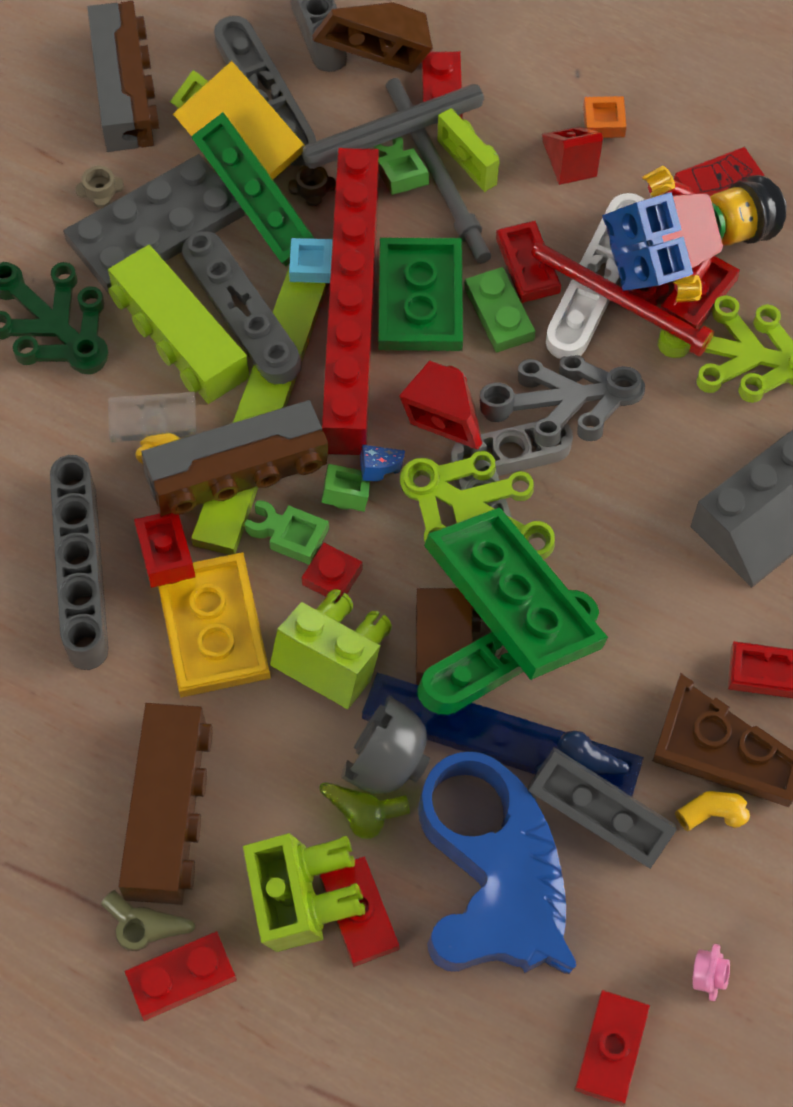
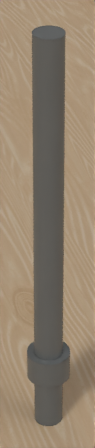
[386,78,491,264]

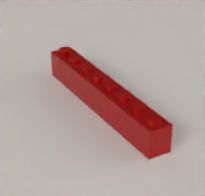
[322,148,379,455]

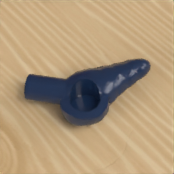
[535,731,629,775]

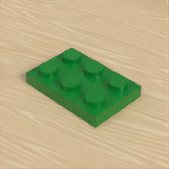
[378,237,463,351]

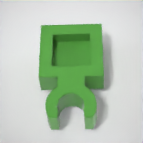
[373,136,429,195]
[245,500,329,565]

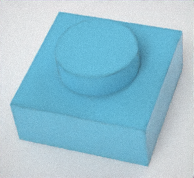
[289,238,333,283]

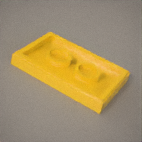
[173,61,305,179]
[158,552,271,698]

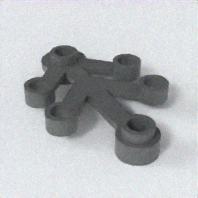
[480,355,645,447]

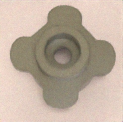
[76,166,124,208]

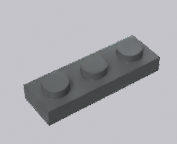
[528,747,677,869]

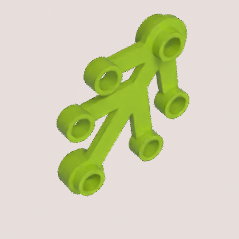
[658,295,793,403]
[400,451,555,559]

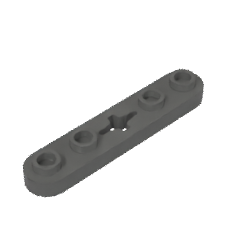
[214,16,316,166]
[182,231,302,384]

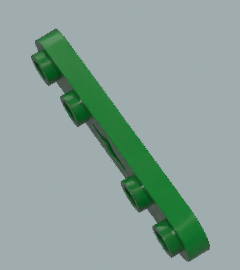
[417,590,599,715]

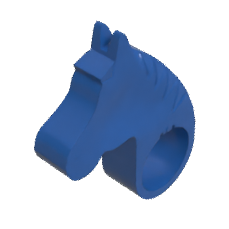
[418,752,576,974]

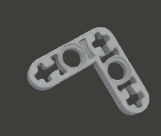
[450,421,573,518]

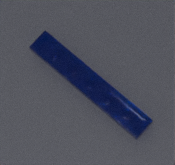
[362,672,644,797]

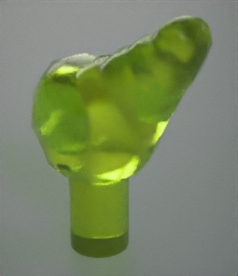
[319,782,410,839]

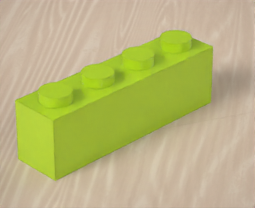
[108,244,249,404]

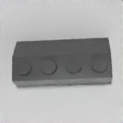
[690,429,793,588]

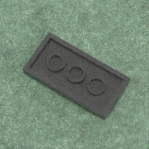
[63,154,245,294]

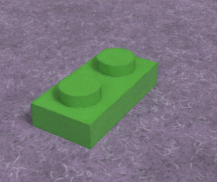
[464,267,535,353]

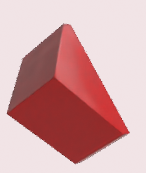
[542,126,603,185]

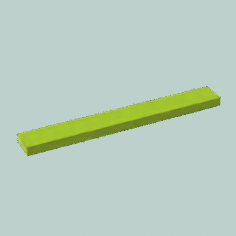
[191,268,329,555]

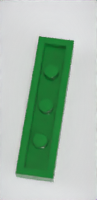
[191,112,315,267]

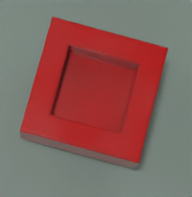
[301,543,363,602]

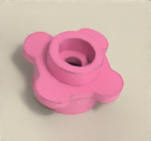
[693,944,730,1002]

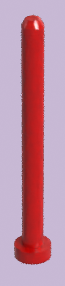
[531,244,714,357]

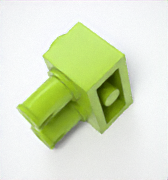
[270,589,392,709]
[243,833,365,952]

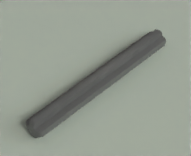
[302,84,484,169]

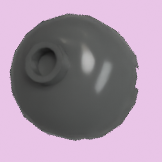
[341,695,430,794]

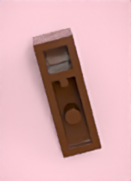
[312,2,433,73]

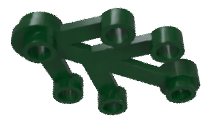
[0,262,109,375]

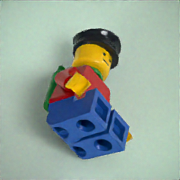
[602,166,787,302]

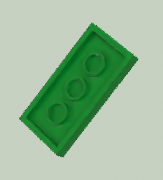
[424,507,608,680]

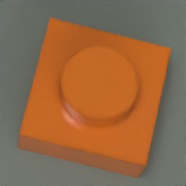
[583,96,627,138]

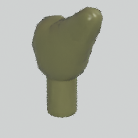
[101,890,196,951]

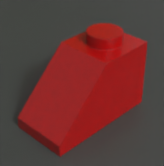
[399,360,483,450]

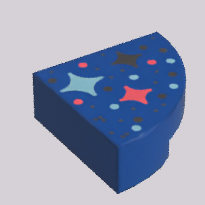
[360,445,405,481]

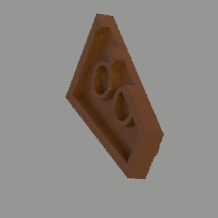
[652,673,793,807]

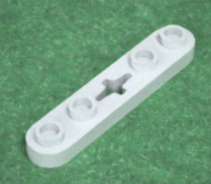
[546,193,644,359]

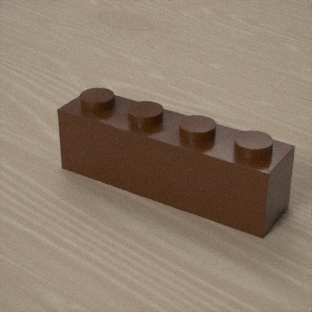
[118,703,213,905]

